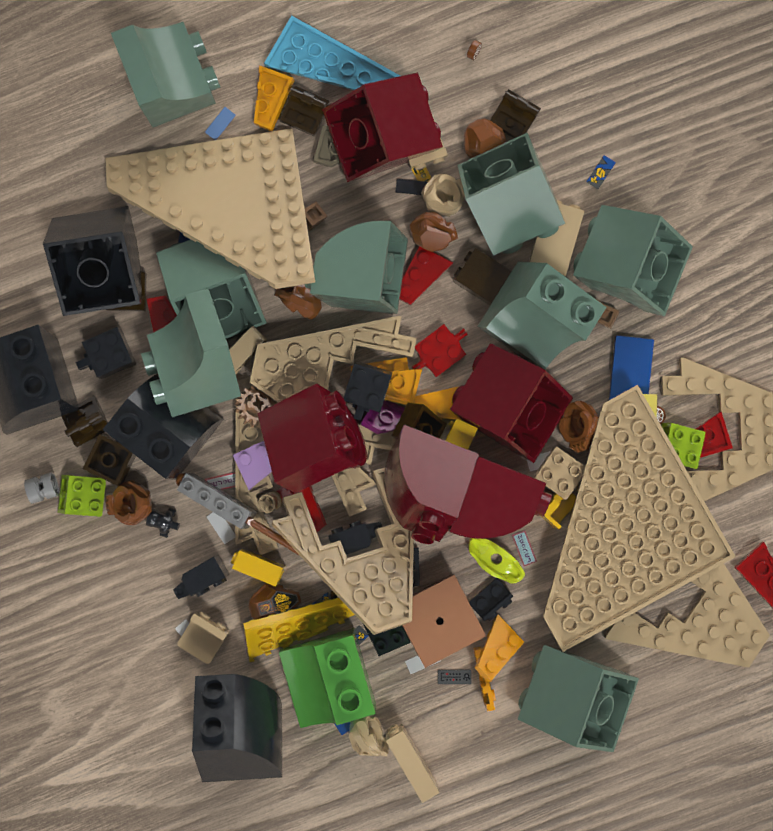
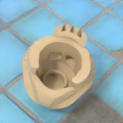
[421,174,465,217]
[349,716,389,757]

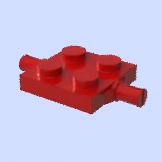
[412,324,468,377]

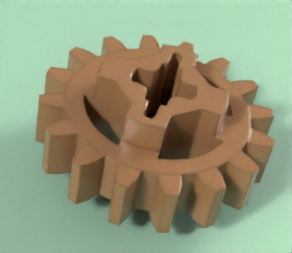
[234,386,277,428]

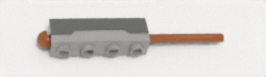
[176,473,300,556]

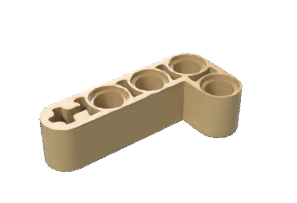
[229,326,267,374]

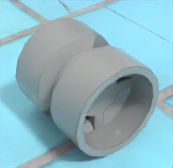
[24,472,60,504]

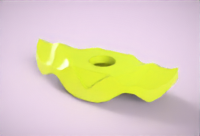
[468,538,525,584]

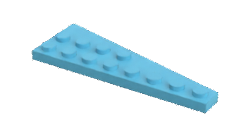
[264,15,400,90]

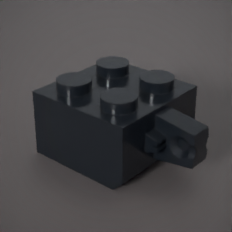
[75,327,136,379]
[344,361,393,421]
[328,520,383,555]
[173,555,230,599]

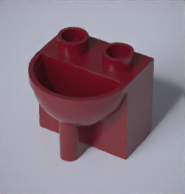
[257,383,367,493]

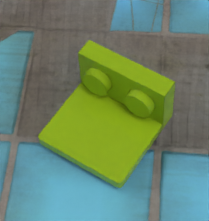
[661,423,705,469]
[57,475,106,517]

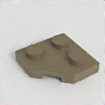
[313,125,356,167]

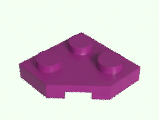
[361,400,404,434]

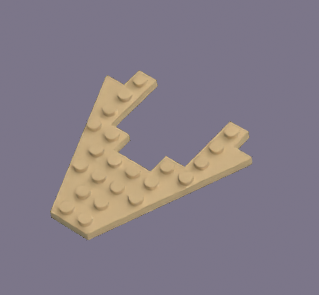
[250,316,417,465]
[661,358,773,501]
[235,391,376,556]
[272,468,414,635]
[604,564,770,668]

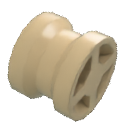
[258,491,283,513]

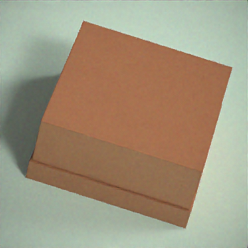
[402,574,486,668]

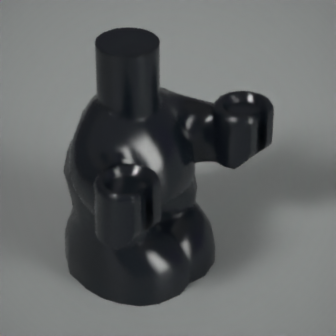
[146,508,180,538]

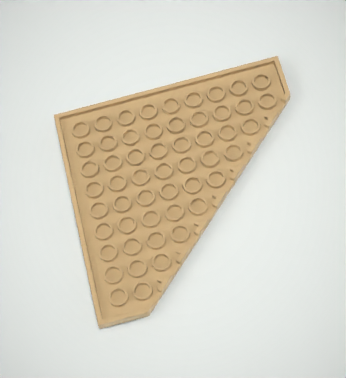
[105,128,315,289]
[543,385,736,652]

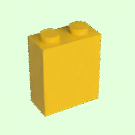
[231,549,286,587]

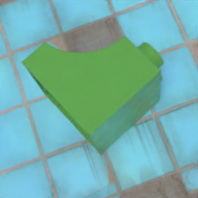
[279,628,376,728]

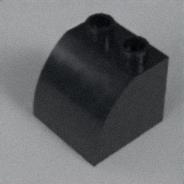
[43,206,142,316]
[0,325,79,435]
[103,374,224,480]
[192,674,282,783]

